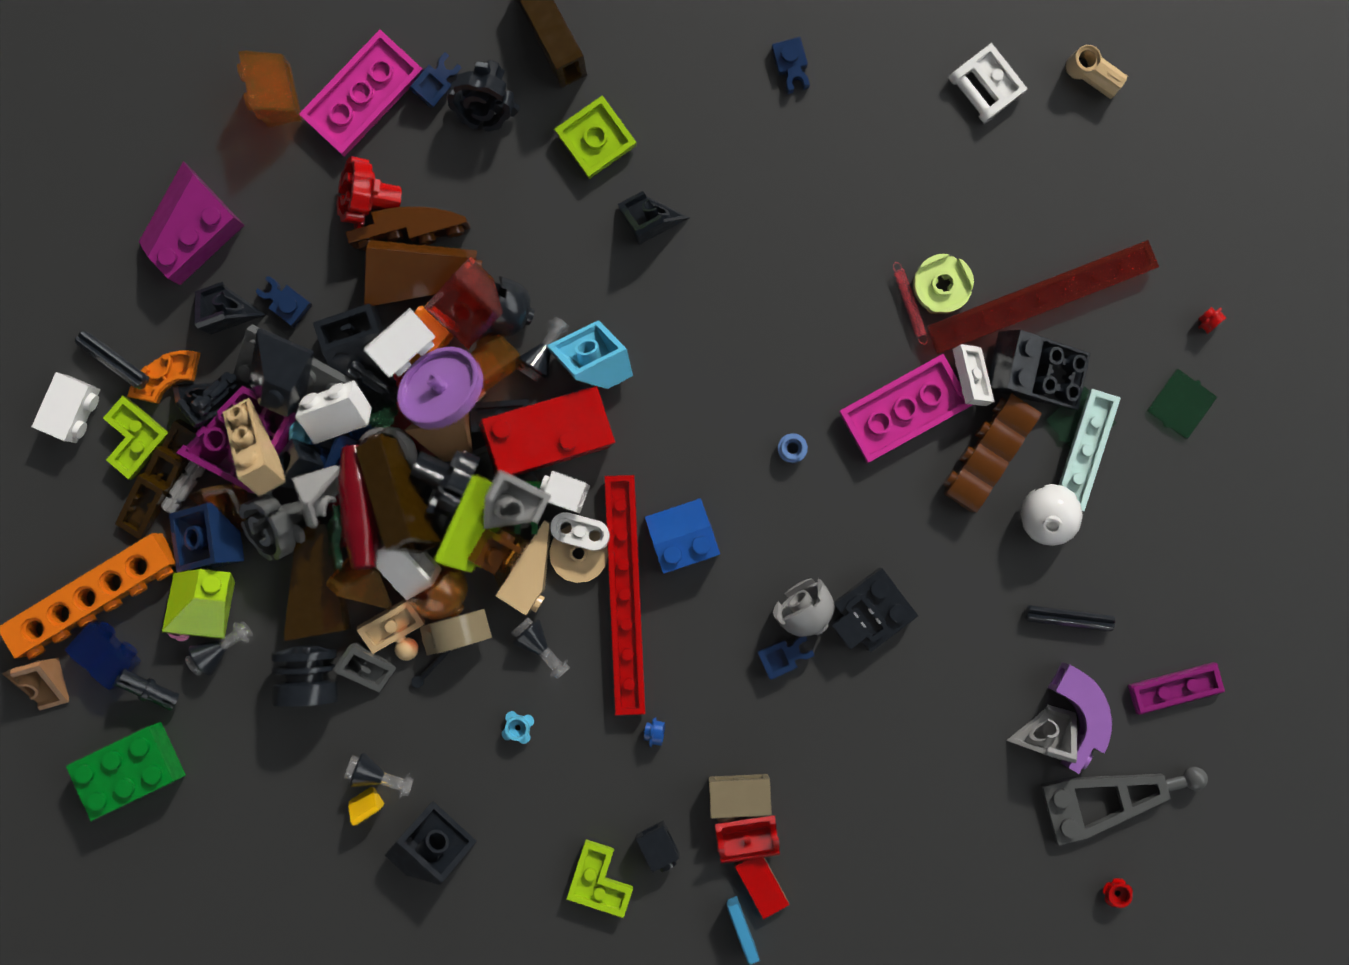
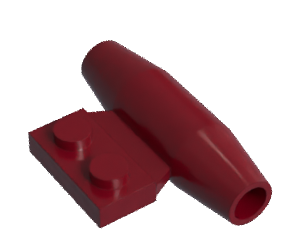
[328,445,380,570]

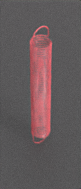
[893,262,927,344]

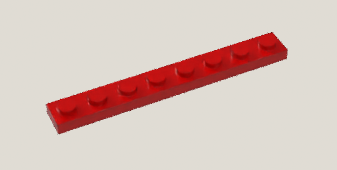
[605,475,646,715]

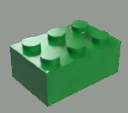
[66,722,186,821]

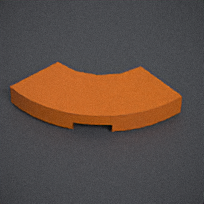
[127,350,201,404]

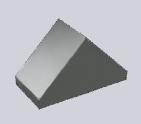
[333,642,396,692]

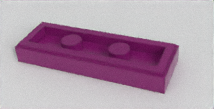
[1128,662,1225,715]

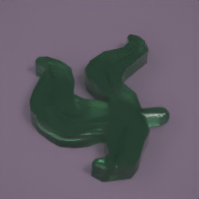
[368,399,399,428]
[328,505,342,569]

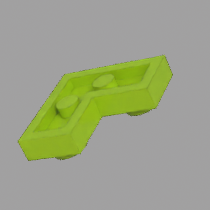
[103,396,168,480]
[567,839,633,918]

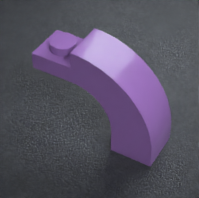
[1048,662,1112,774]

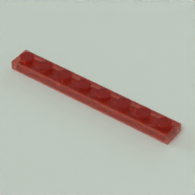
[927,240,1159,354]

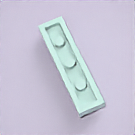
[1059,389,1121,511]

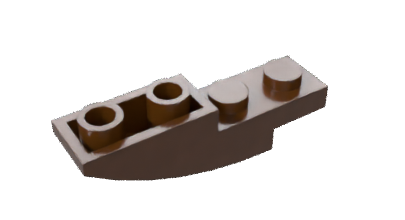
[346,206,471,251]

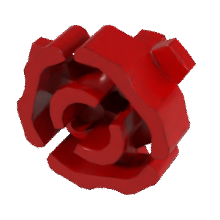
[337,156,402,229]

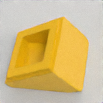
[348,787,385,826]

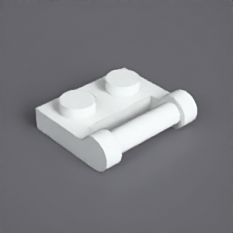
[948,43,1028,124]

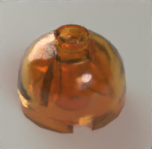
[407,564,468,620]

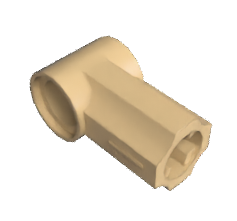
[1066,45,1128,99]

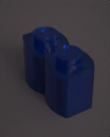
[65,621,141,690]

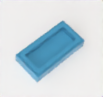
[726,896,760,964]

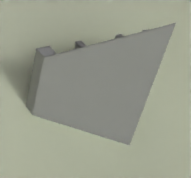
[292,465,340,527]
[484,470,551,529]
[1006,705,1077,763]

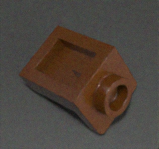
[468,529,522,575]

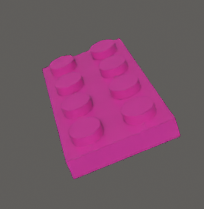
[299,29,424,157]
[839,354,972,463]

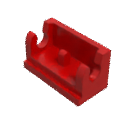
[715,815,780,864]

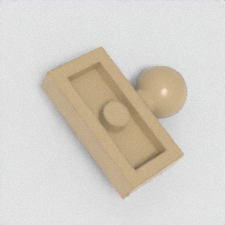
[357,599,425,661]

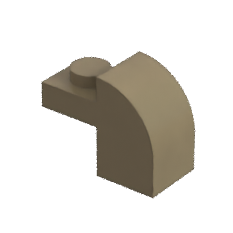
[419,609,492,655]

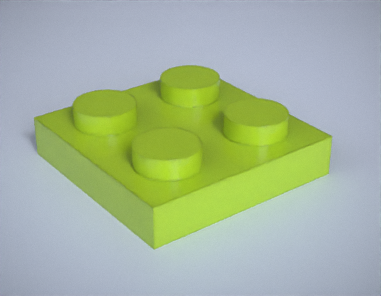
[555,95,637,179]

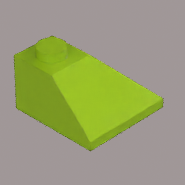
[162,569,235,639]

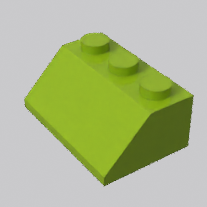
[434,474,500,573]

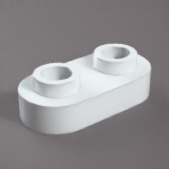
[550,512,610,551]

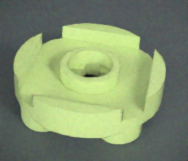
[913,254,974,314]

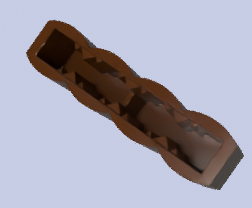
[943,394,1042,513]

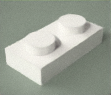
[952,344,995,406]

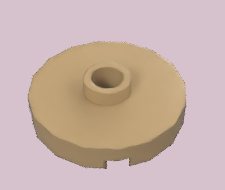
[549,525,608,583]

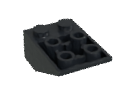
[312,303,398,404]
[989,330,1091,410]

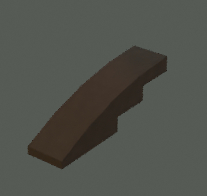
[115,419,198,539]

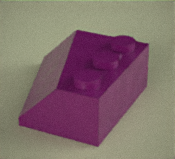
[139,161,244,285]
[176,386,297,494]

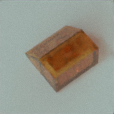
[237,51,303,128]

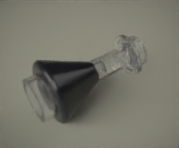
[517,317,570,382]
[511,617,570,679]
[185,621,253,676]
[344,753,414,797]

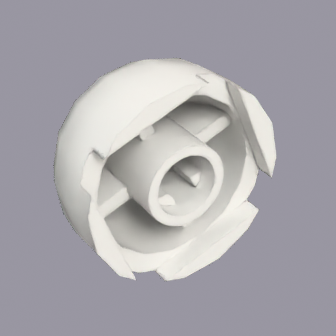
[1021,484,1083,546]

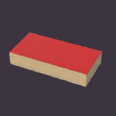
[734,857,790,919]

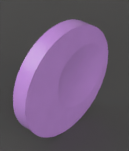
[398,347,483,429]

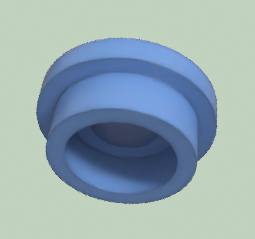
[778,433,807,463]

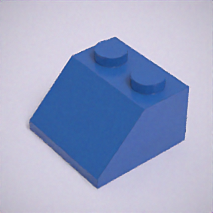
[645,498,720,574]

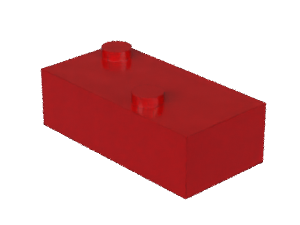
[479,386,616,476]

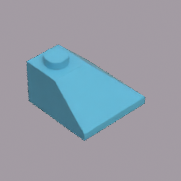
[547,320,633,389]

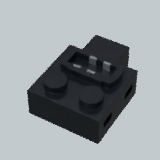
[830,568,918,652]

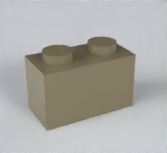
[709,774,772,823]

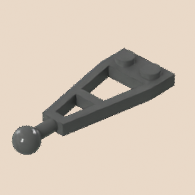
[1041,767,1208,845]

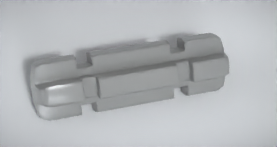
[161,461,205,514]

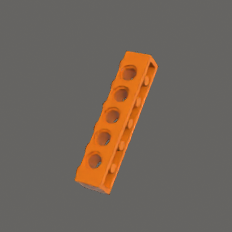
[0,533,176,660]

